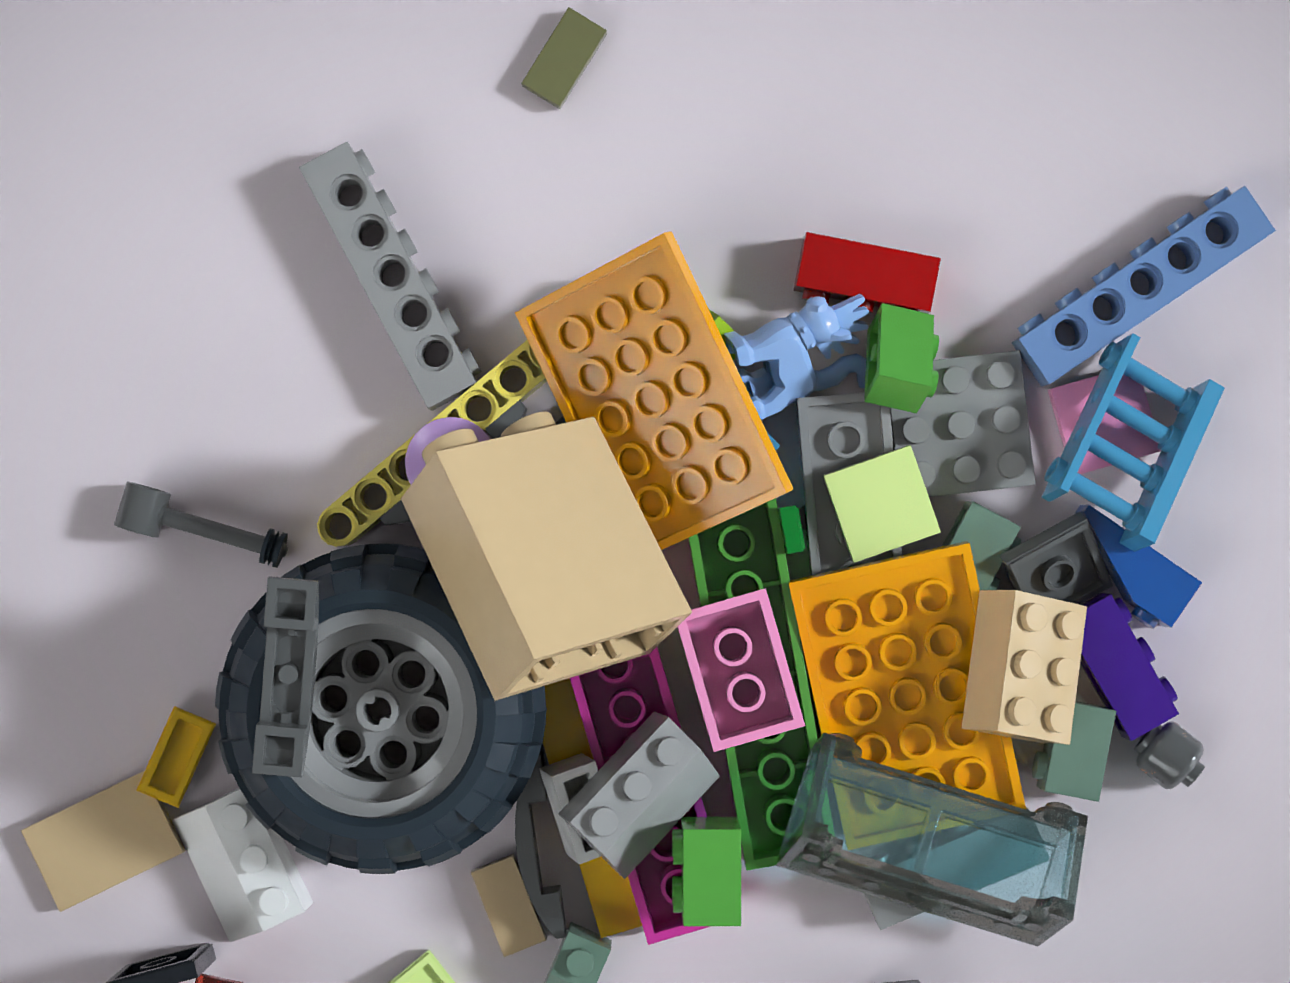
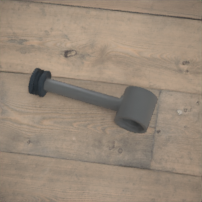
[114,481,288,568]

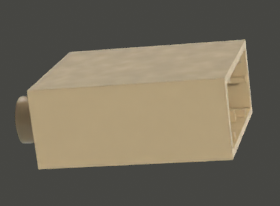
[401,412,692,701]

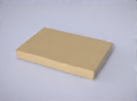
[21,771,186,912]

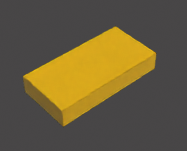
[136,706,216,808]

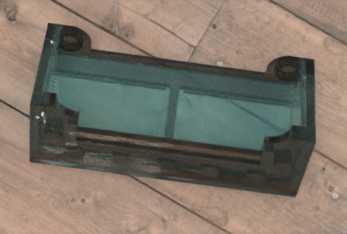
[776,733,1088,947]

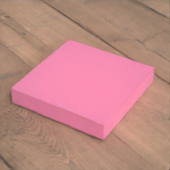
[1048,374,1161,474]

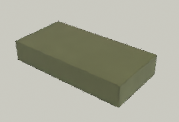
[521,7,607,109]

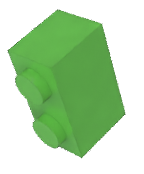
[864,303,939,414]

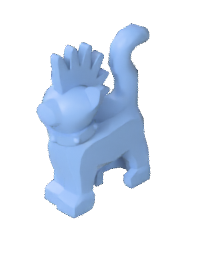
[724,294,869,420]

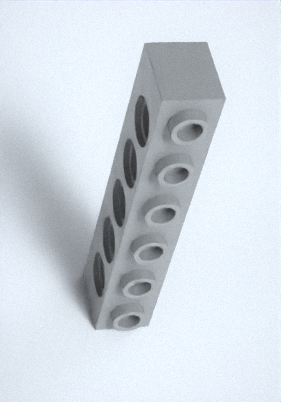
[299,142,482,411]

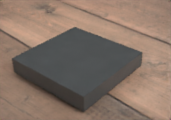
[1000,512,1113,604]

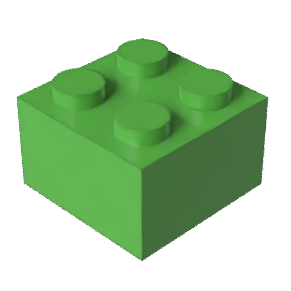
[672,817,741,926]

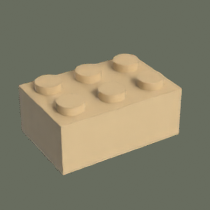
[962,590,1087,745]

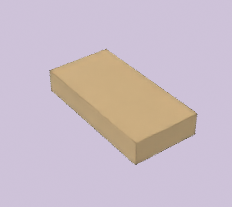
[471,854,547,957]

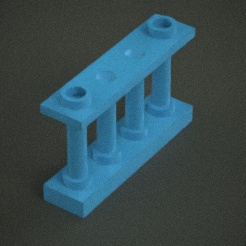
[1041,333,1225,552]

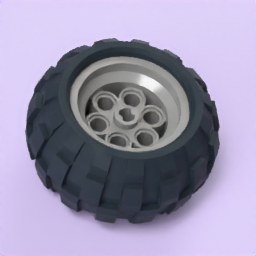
[215,543,547,874]

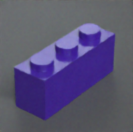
[1080,593,1179,741]

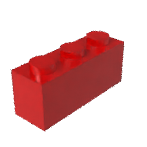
[793,232,941,314]

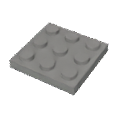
[890,350,1036,497]

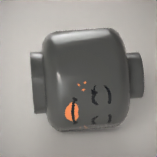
[1134,721,1205,789]

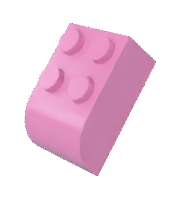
[678,588,805,752]

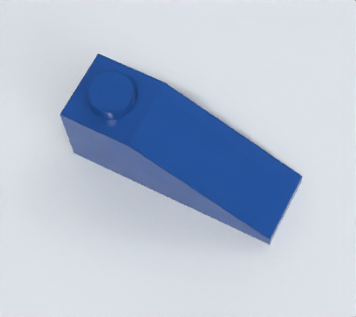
[1075,504,1202,629]

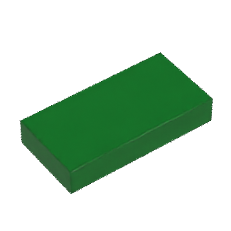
[778,505,805,554]

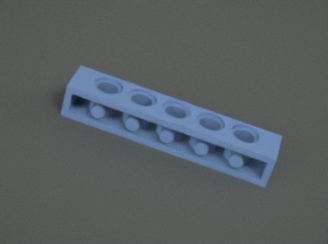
[1012,186,1276,387]

